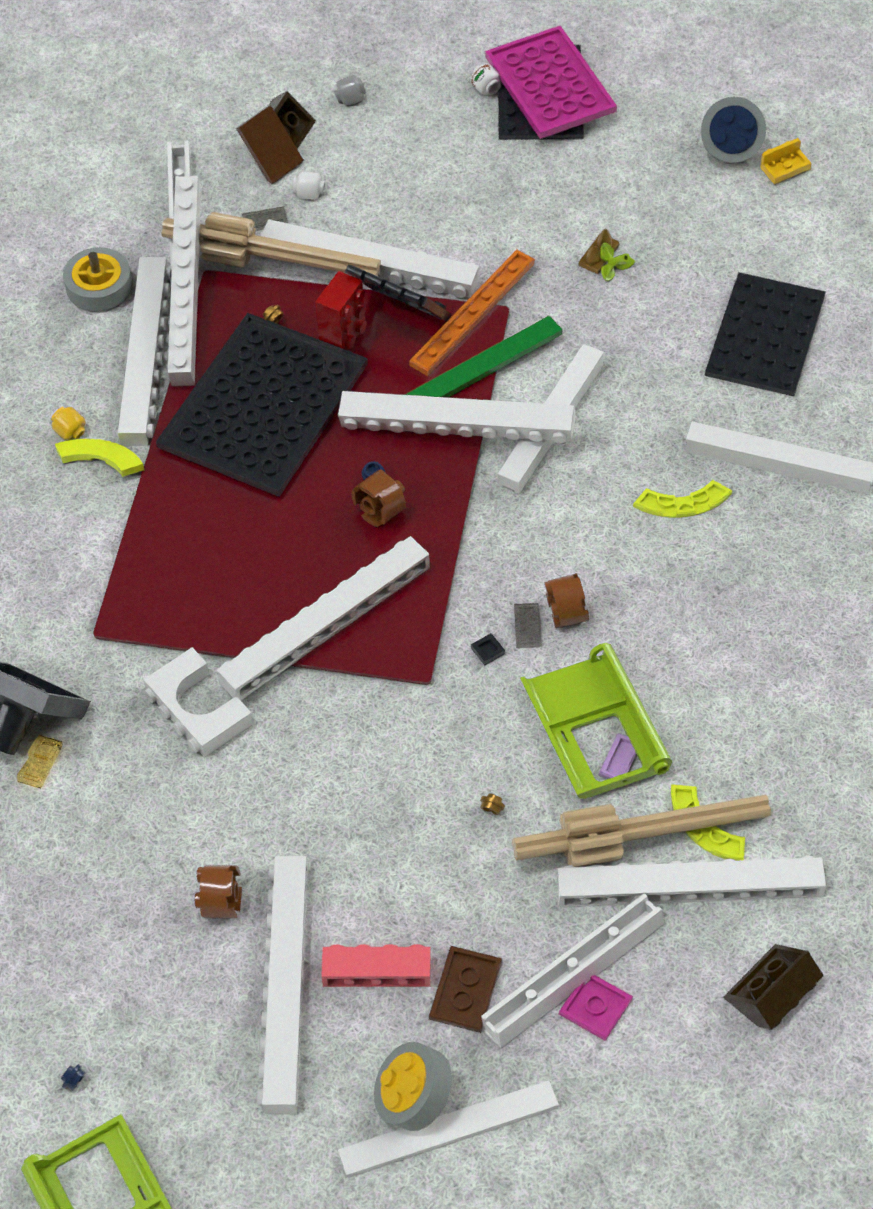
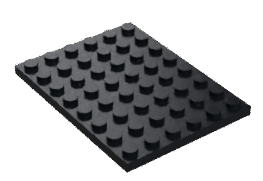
[156,313,368,497]

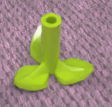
[600,243,635,282]

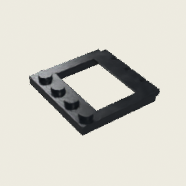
[345,264,452,322]

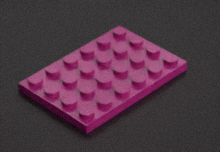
[485,25,617,139]

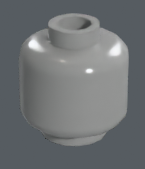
[334,75,366,106]

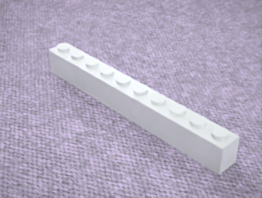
[168,176,201,386]
[261,219,479,298]
[118,257,172,446]
[338,391,576,443]
[217,536,430,701]
[257,856,308,1114]
[557,856,826,907]

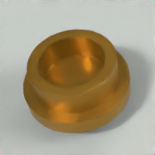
[263,305,284,324]
[480,793,505,815]

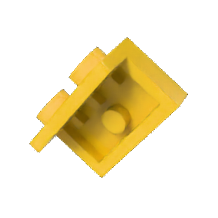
[760,138,812,184]

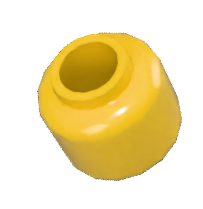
[51,407,86,441]

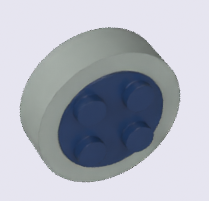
[701,97,766,163]

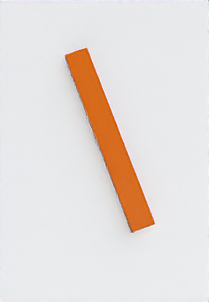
[409,249,535,376]

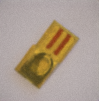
[17,734,63,789]

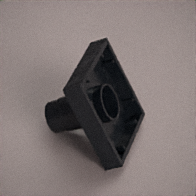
[0,661,91,755]

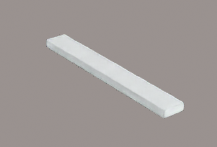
[338,1080,559,1178]

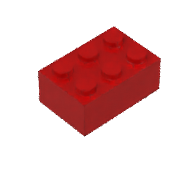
[315,271,367,350]

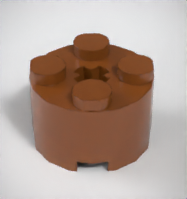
[351,469,406,527]
[544,573,589,628]
[195,865,242,919]

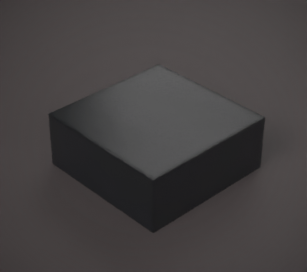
[471,633,505,666]

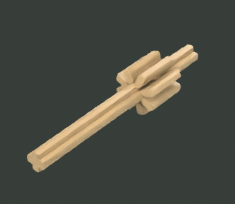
[161,212,381,276]
[512,795,771,867]

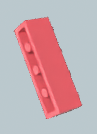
[321,944,431,987]

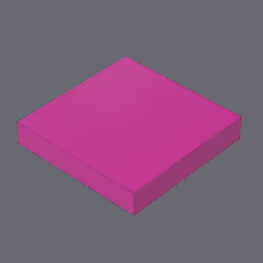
[558,975,633,1041]

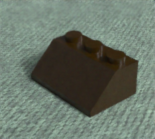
[268,91,316,149]
[723,944,824,1030]

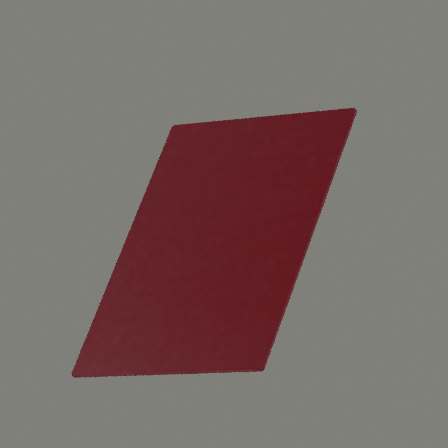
[93,270,509,685]

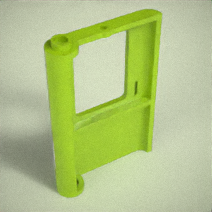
[520,643,672,799]
[21,1114,172,1209]

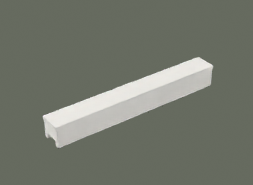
[167,141,191,274]
[498,344,604,494]
[686,421,873,494]
[481,893,665,1049]

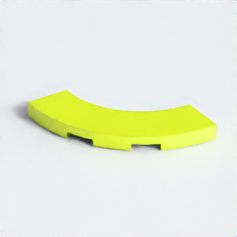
[55,439,144,477]
[633,479,732,518]
[671,784,745,861]

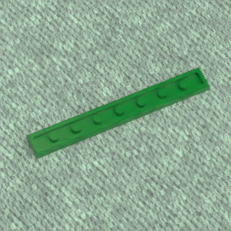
[405,315,563,398]

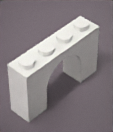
[143,647,253,757]

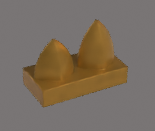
[579,229,620,274]

